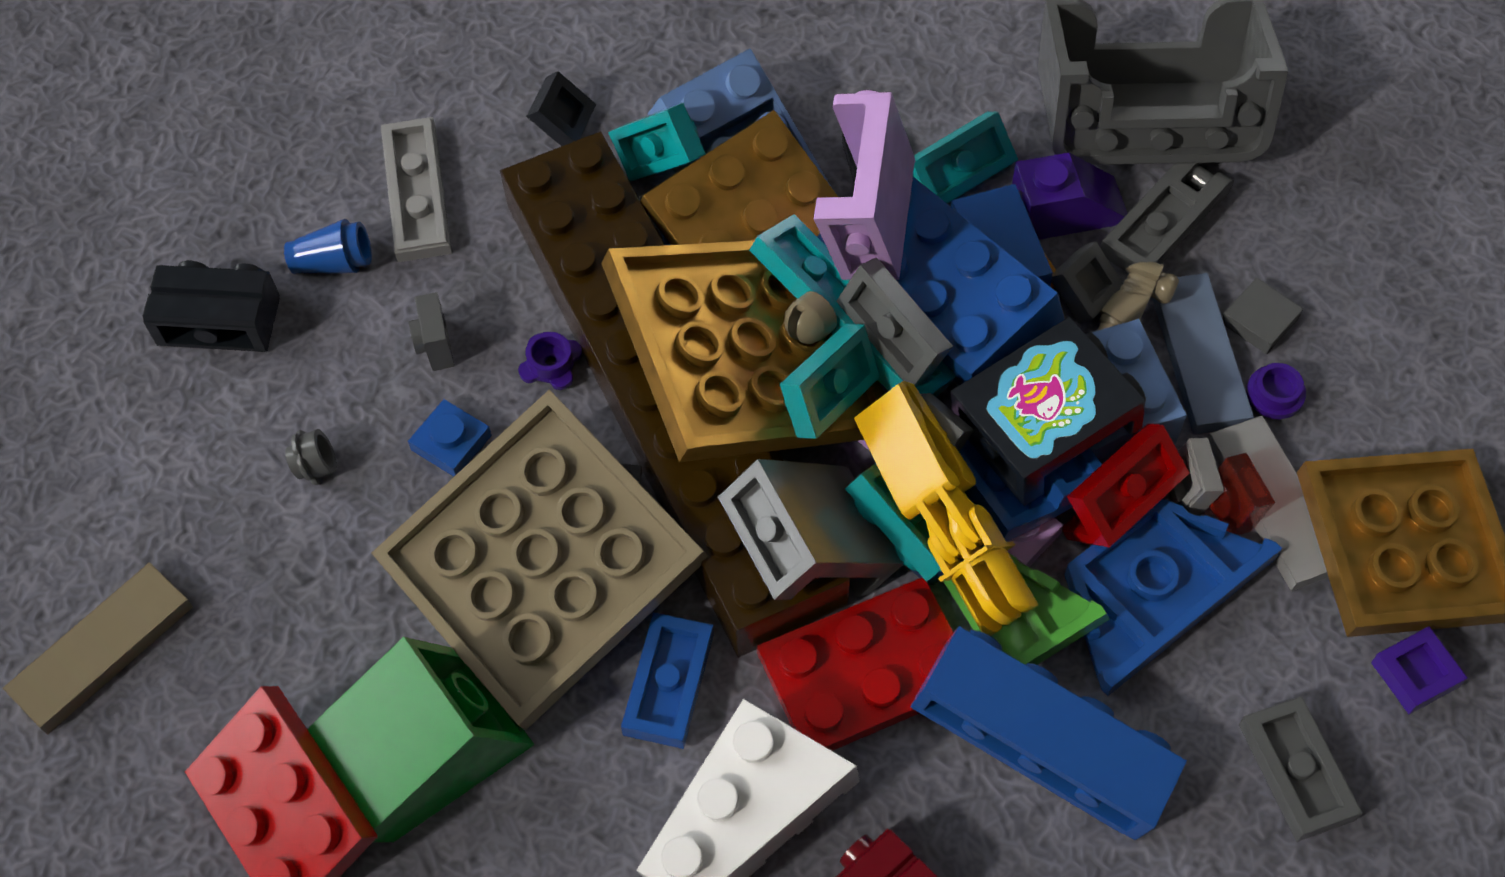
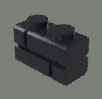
[142,260,280,352]

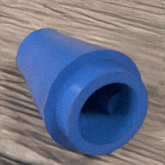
[284,219,372,274]

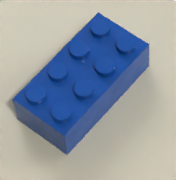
[817,177,1065,386]

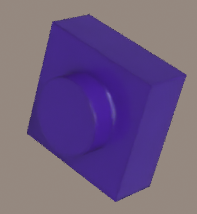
[1371,626,1468,715]

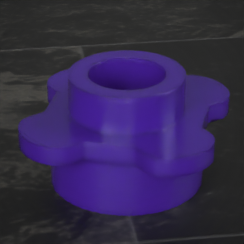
[518,332,583,390]

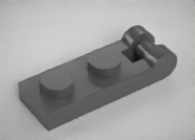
[1100,163,1234,274]

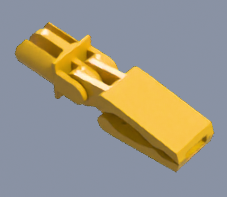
[854,381,1038,636]

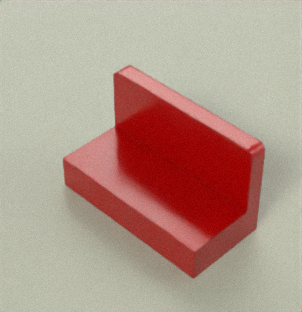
[1062,423,1190,548]

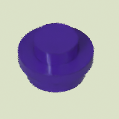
[1246,363,1306,419]

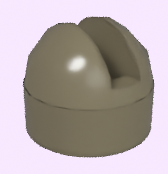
[784,291,837,345]

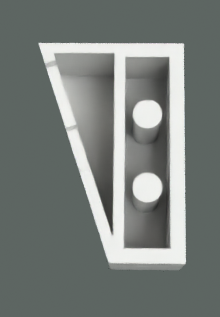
[636,699,860,877]

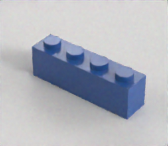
[910,626,1187,840]

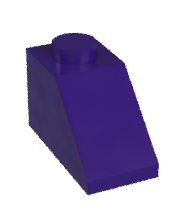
[1012,152,1128,240]

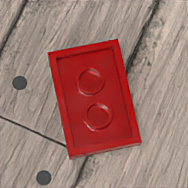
[757,577,954,751]
[185,686,378,877]

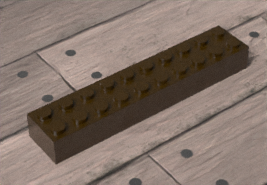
[500,131,850,658]

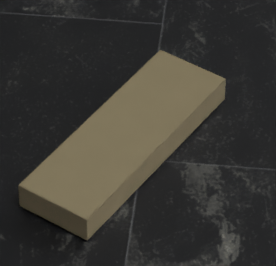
[3,562,193,735]

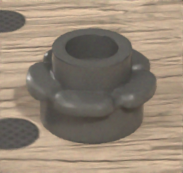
[285,429,337,485]

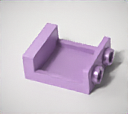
[814,90,915,280]

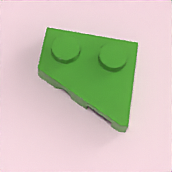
[941,554,1110,665]

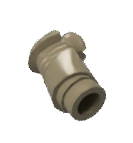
[1097,262,1179,331]

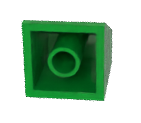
[307,637,535,843]

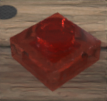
[1210,452,1276,535]

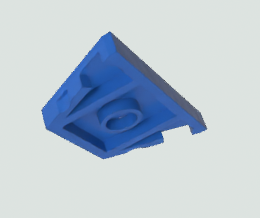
[1064,499,1283,696]

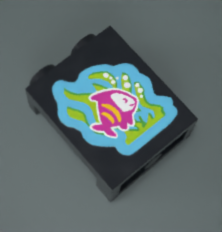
[951,317,1146,507]

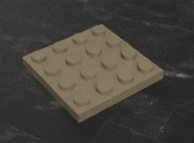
[371,389,708,730]

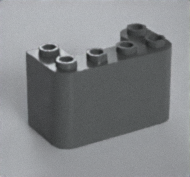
[1038,0,1288,165]

